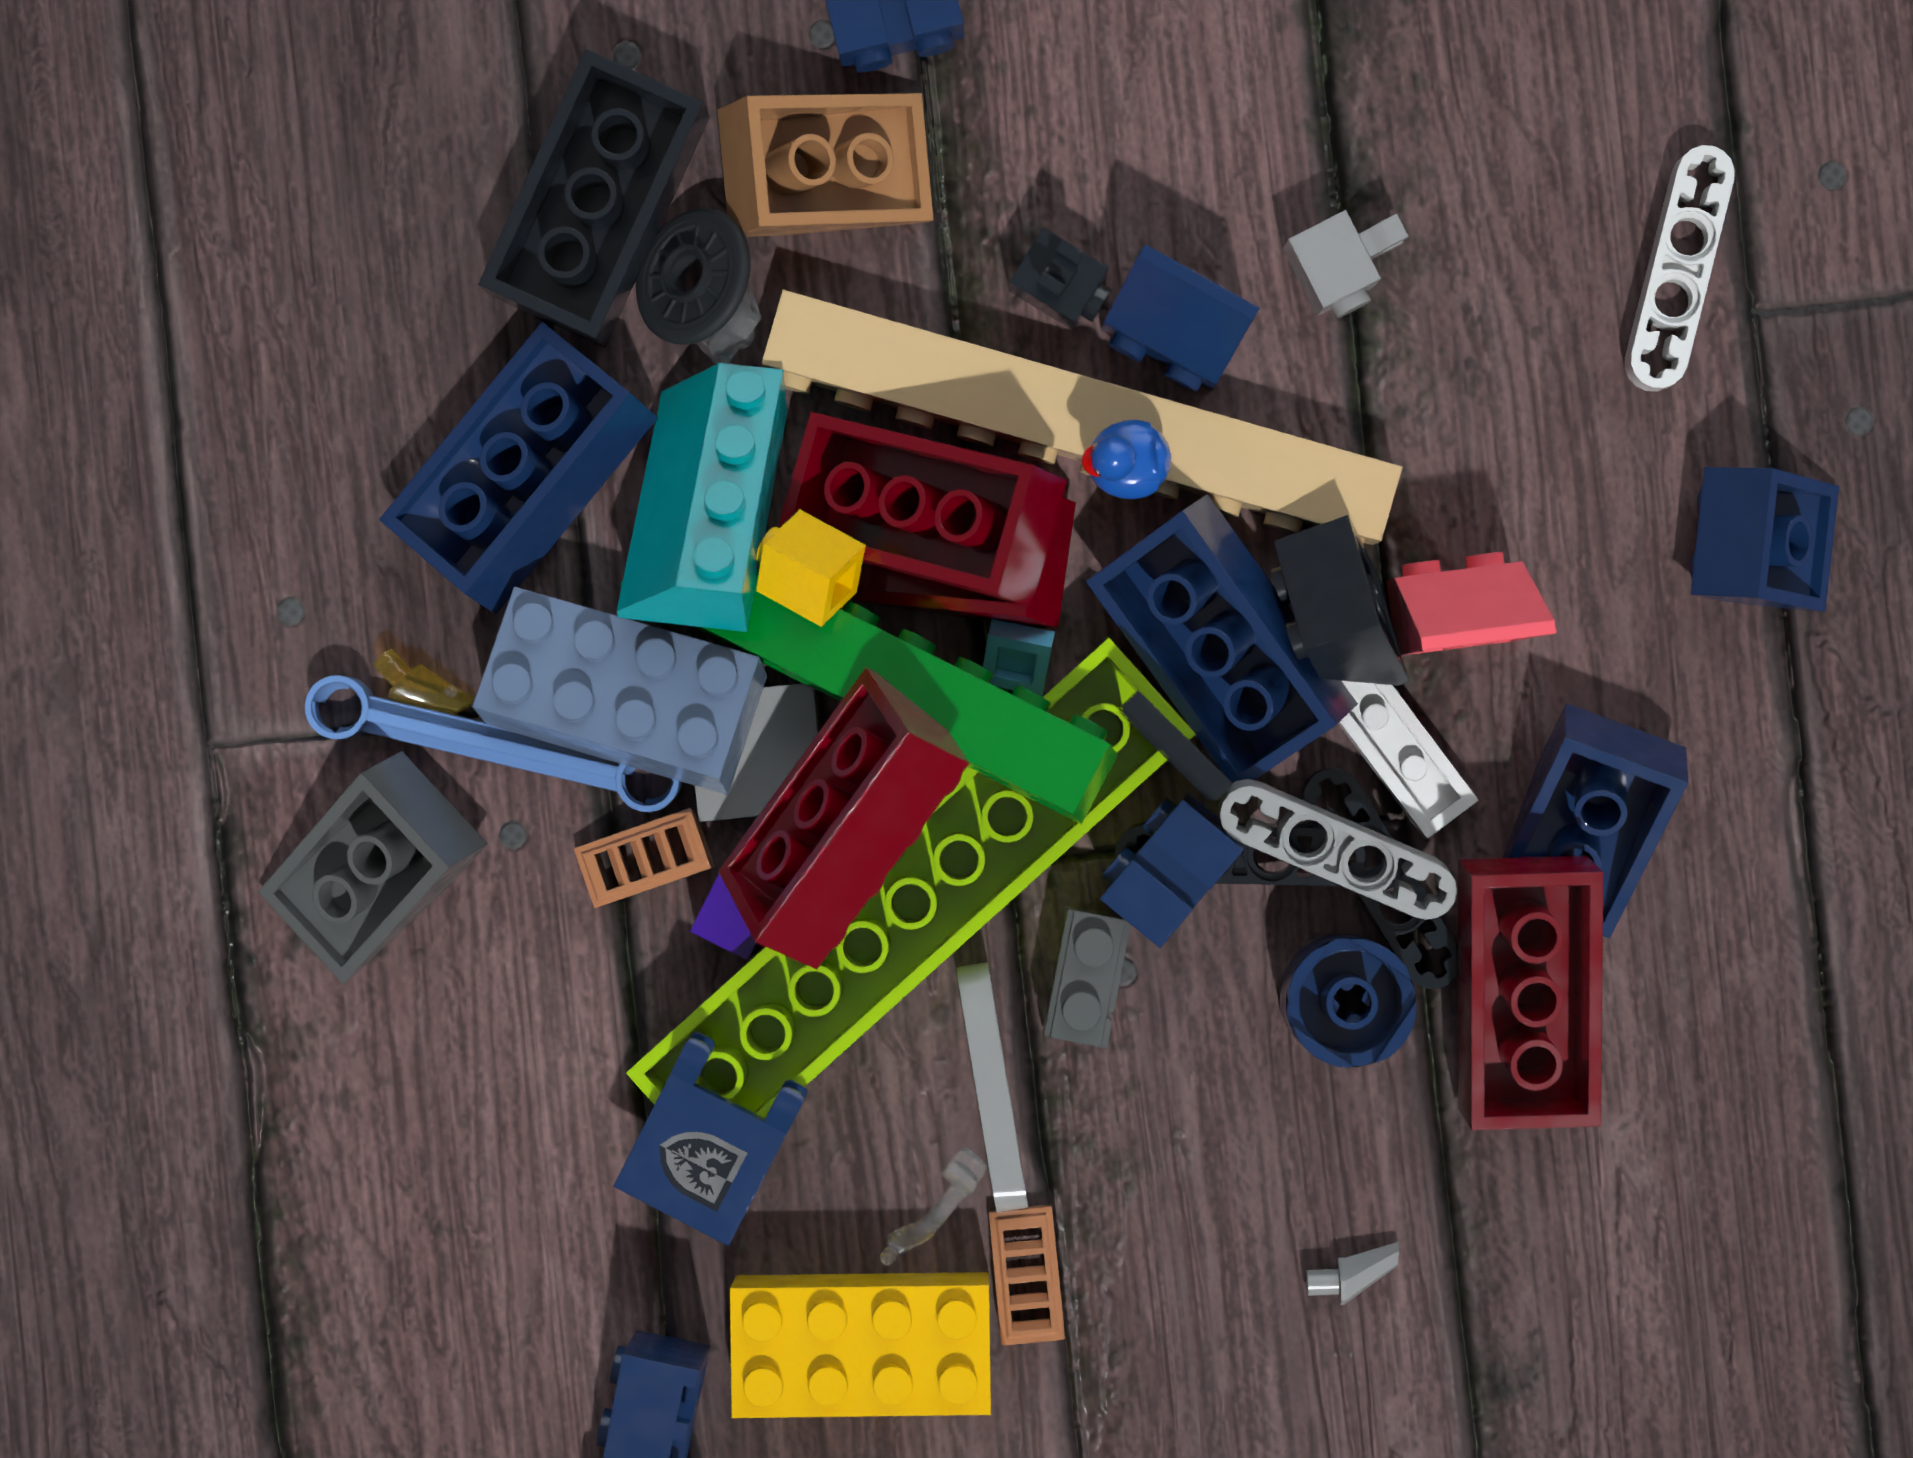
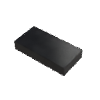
[1119,691,1233,800]

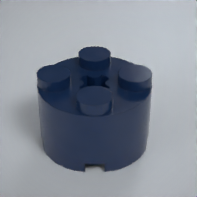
[1280,934,1416,1067]

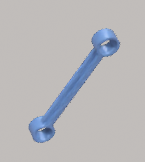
[305,675,683,812]

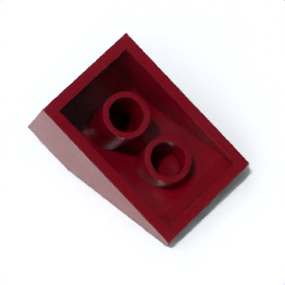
[855,497,1076,628]

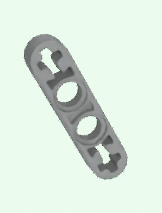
[1218,779,1457,920]
[956,962,1028,1213]

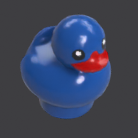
[1082,419,1171,499]

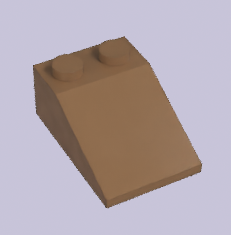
[717,93,934,237]

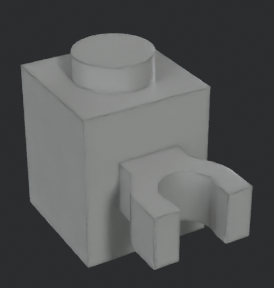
[1282,210,1409,318]

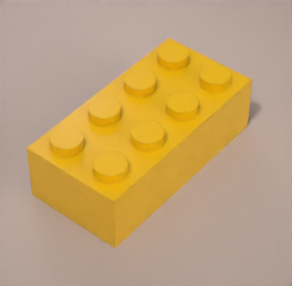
[730,1272,991,1418]

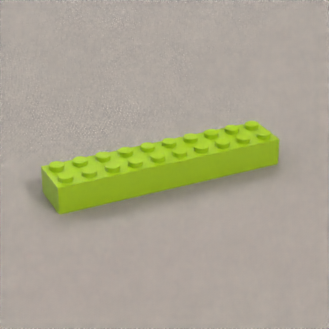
[626,638,1196,1119]

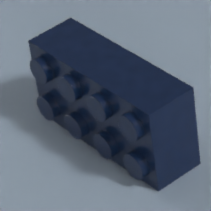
[1086,494,1358,783]

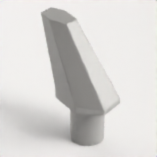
[1306,1242,1399,1305]

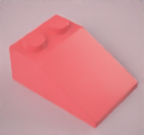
[1386,552,1556,656]

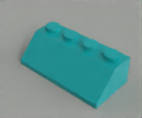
[617,363,787,632]

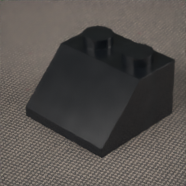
[1271,515,1410,686]

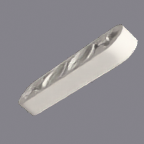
[1625,145,1735,391]

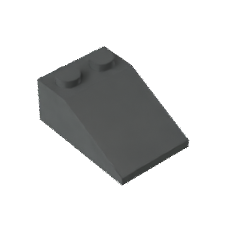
[258,751,488,984]

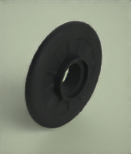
[636,208,751,345]

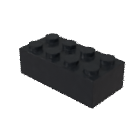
[478,49,710,348]

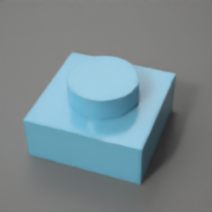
[983,619,1055,696]

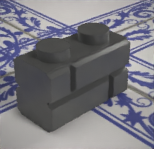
[1042,905,1131,1048]

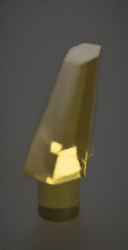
[373,648,475,715]

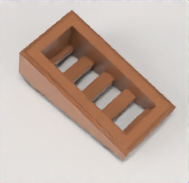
[574,807,715,908]
[989,1204,1065,1345]

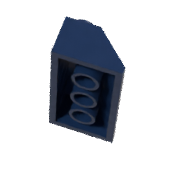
[379,322,658,614]

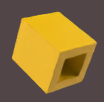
[756,510,866,627]

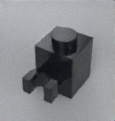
[1009,227,1112,331]

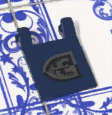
[613,1031,808,1246]

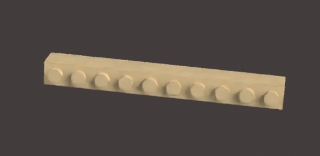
[761,290,1403,545]

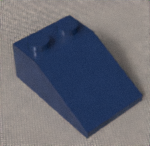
[1502,703,1688,938]

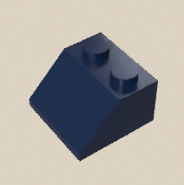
[1102,244,1260,393]
[1690,467,1839,612]

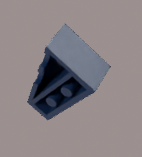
[596,1330,711,1458]

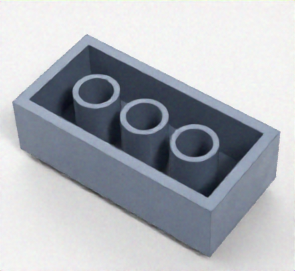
[473,586,767,795]

